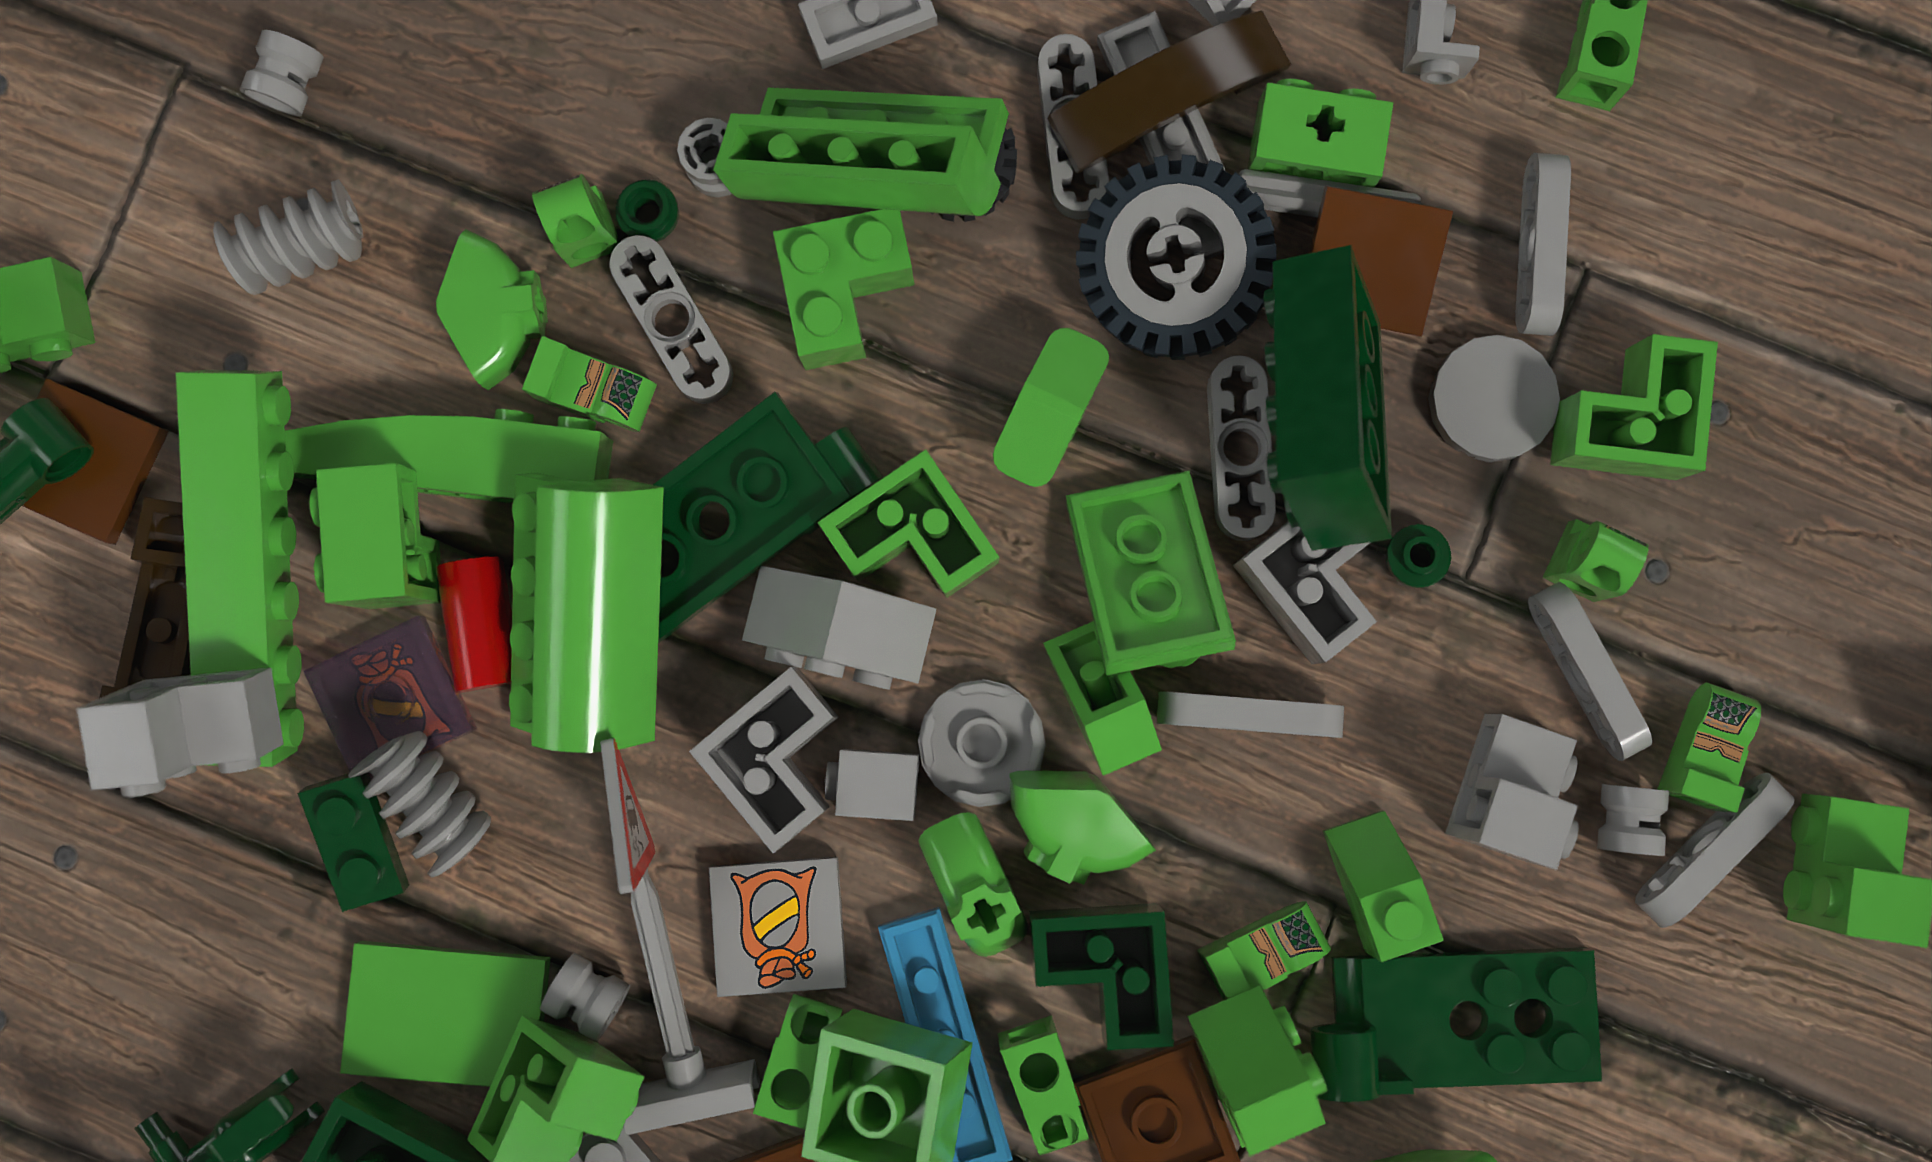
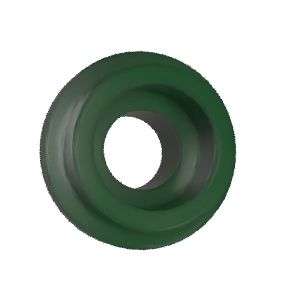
[615,180,679,242]
[1386,524,1451,588]

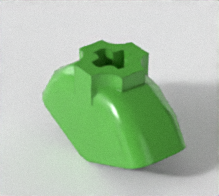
[436,229,548,390]
[993,328,1109,487]
[1009,770,1156,885]
[919,812,1028,957]

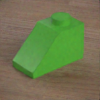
[1043,621,1162,776]
[1323,810,1444,962]

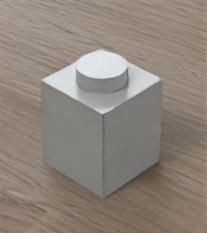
[825,749,920,821]

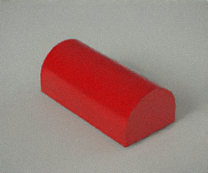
[435,557,512,693]

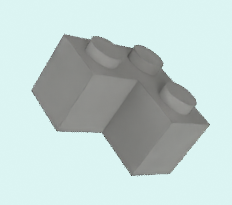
[1232,521,1377,664]
[742,566,937,690]
[77,667,284,797]
[689,667,839,853]
[1445,714,1579,870]

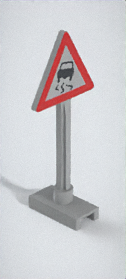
[601,738,760,1135]

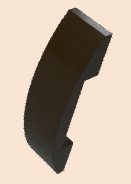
[1047,10,1292,174]
[99,497,191,699]

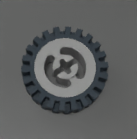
[1076,154,1276,360]

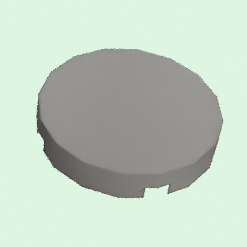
[1428,335,1560,463]
[918,679,1046,807]

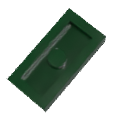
[297,773,410,912]

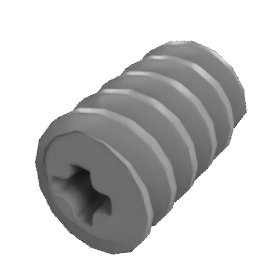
[213,179,363,295]
[348,731,491,877]

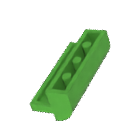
[713,88,1009,216]
[509,472,664,753]

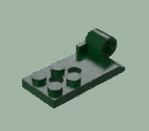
[653,392,884,644]
[1310,947,1602,1102]

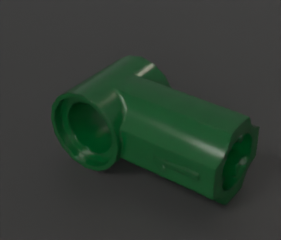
[0,398,94,525]

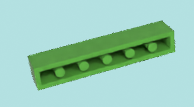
[176,370,304,767]

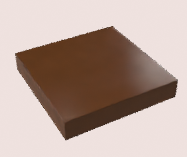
[1309,186,1453,337]
[22,378,169,545]
[1073,1035,1241,1162]

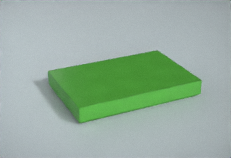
[1066,470,1236,675]
[340,941,551,1087]

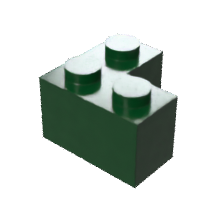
[1029,903,1174,1050]

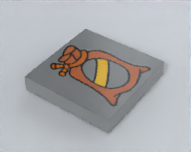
[709,856,847,997]

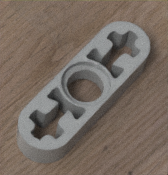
[1037,34,1109,220]
[1515,152,1571,336]
[610,235,733,404]
[1207,356,1276,541]
[1528,582,1652,761]
[1156,692,1345,738]
[1635,773,1794,928]

